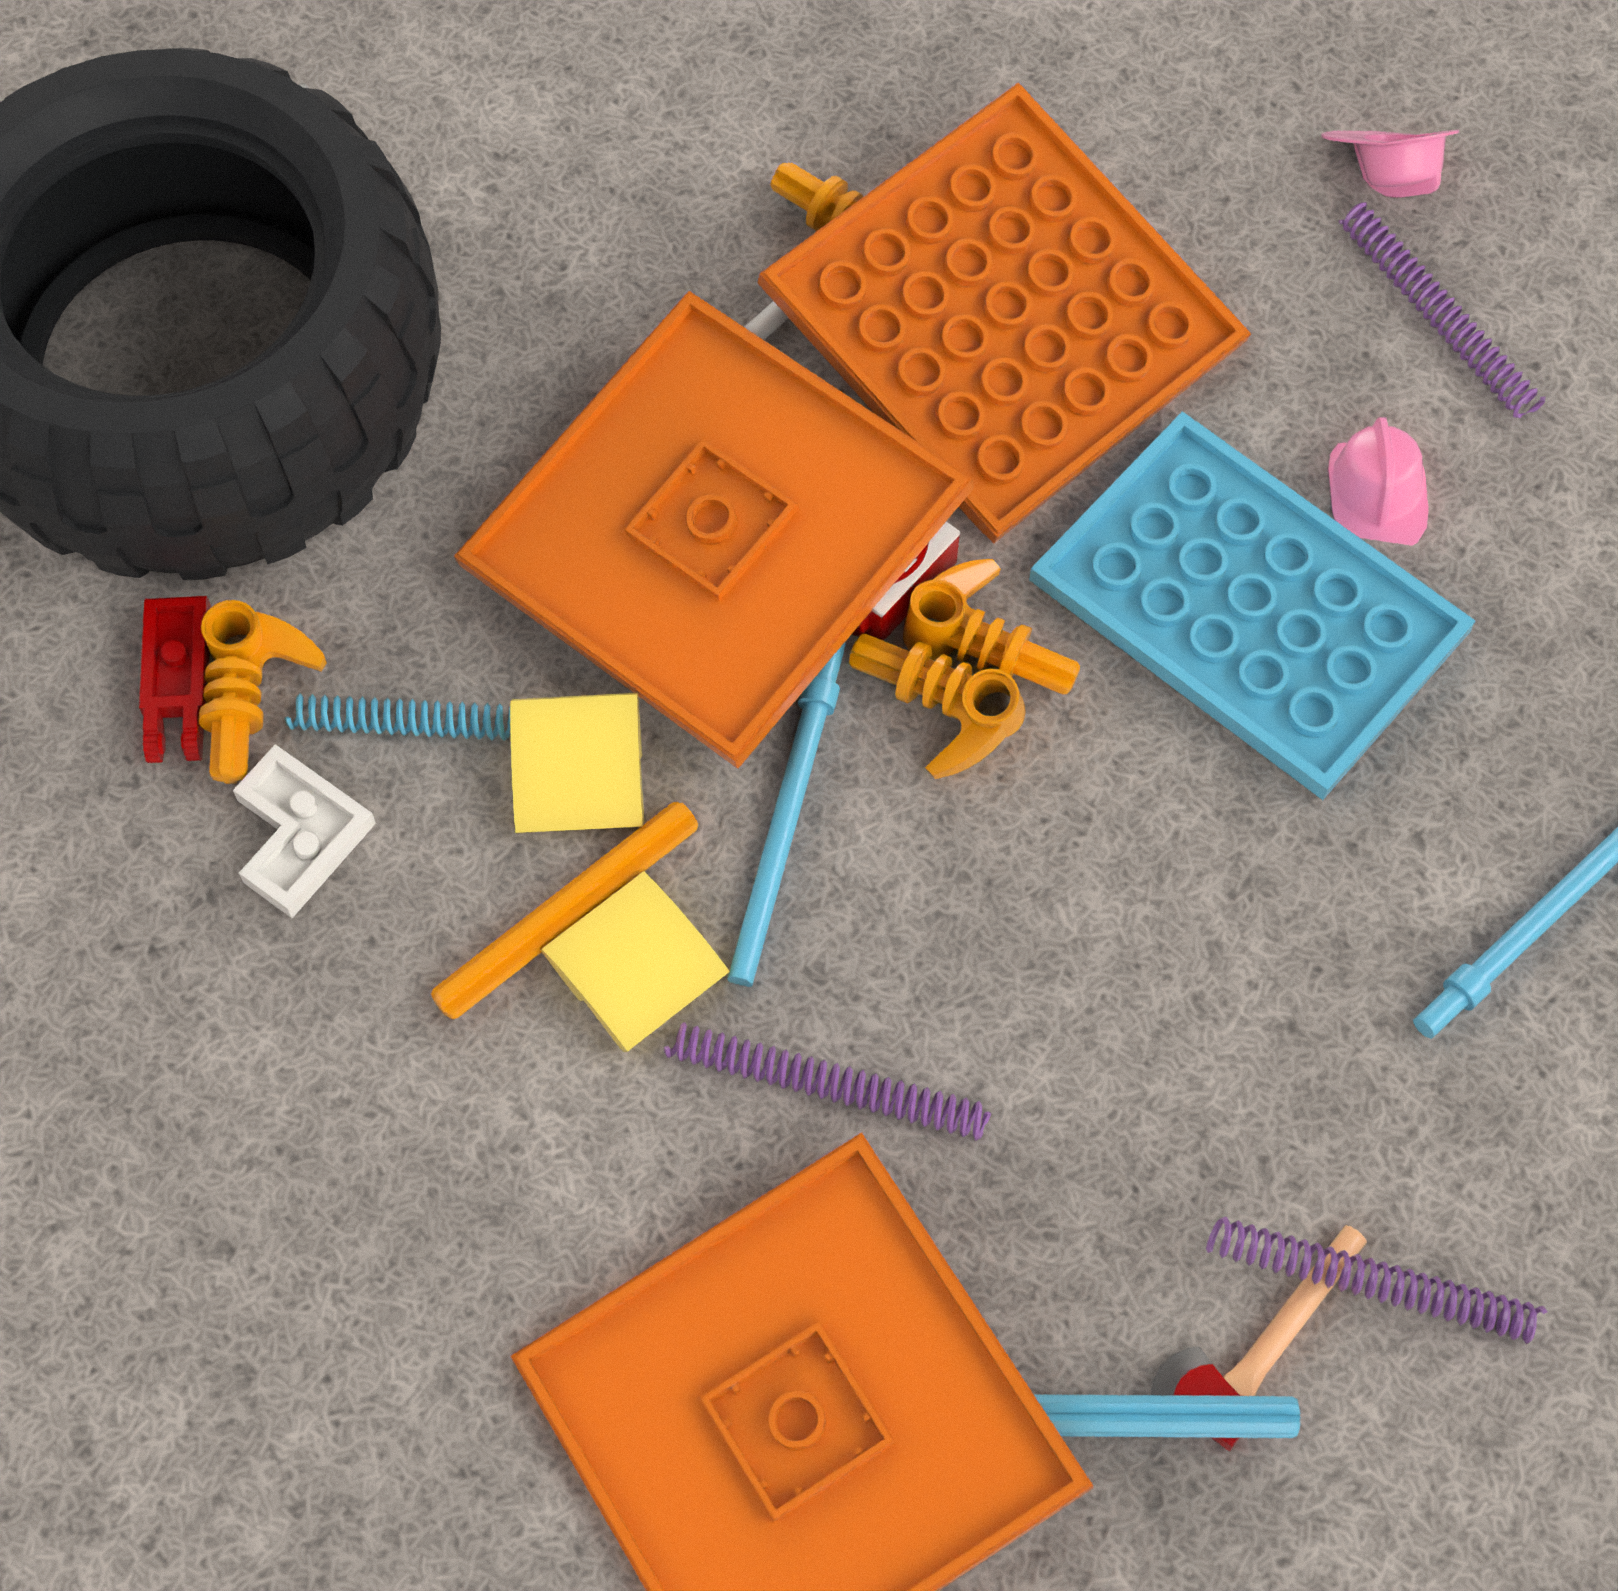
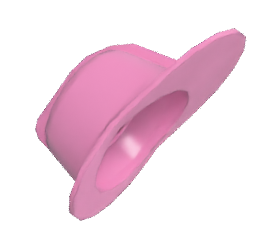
[1321,130,1459,198]
[1328,417,1429,546]

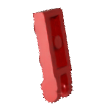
[139,596,211,763]

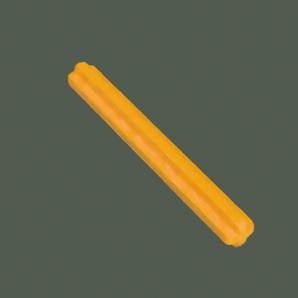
[431,802,698,1020]

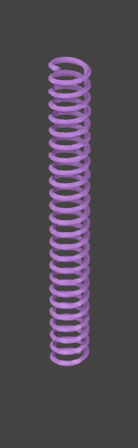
[1339,202,1546,418]
[664,1022,991,1141]
[1206,1216,1547,1344]

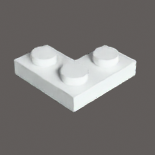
[233,744,376,918]

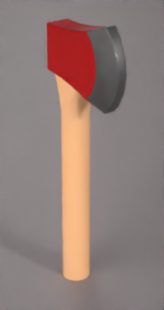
[1150,1225,1367,1452]

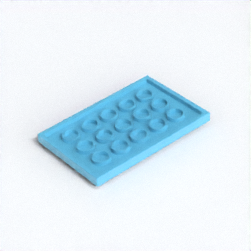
[1029,411,1475,800]

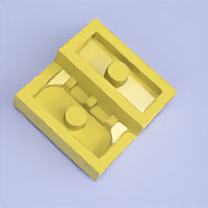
[510,693,644,833]
[540,871,730,1052]

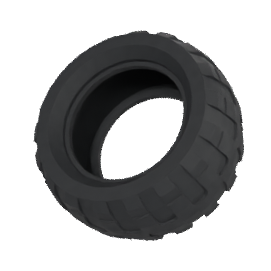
[0,48,441,580]

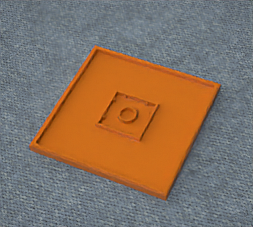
[454,291,974,769]
[510,1132,1093,1591]

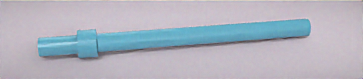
[727,642,846,987]
[1413,827,1618,1039]

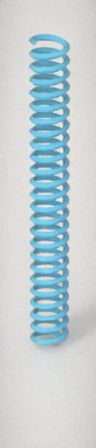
[285,693,510,741]

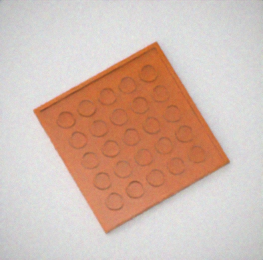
[757,82,1251,543]

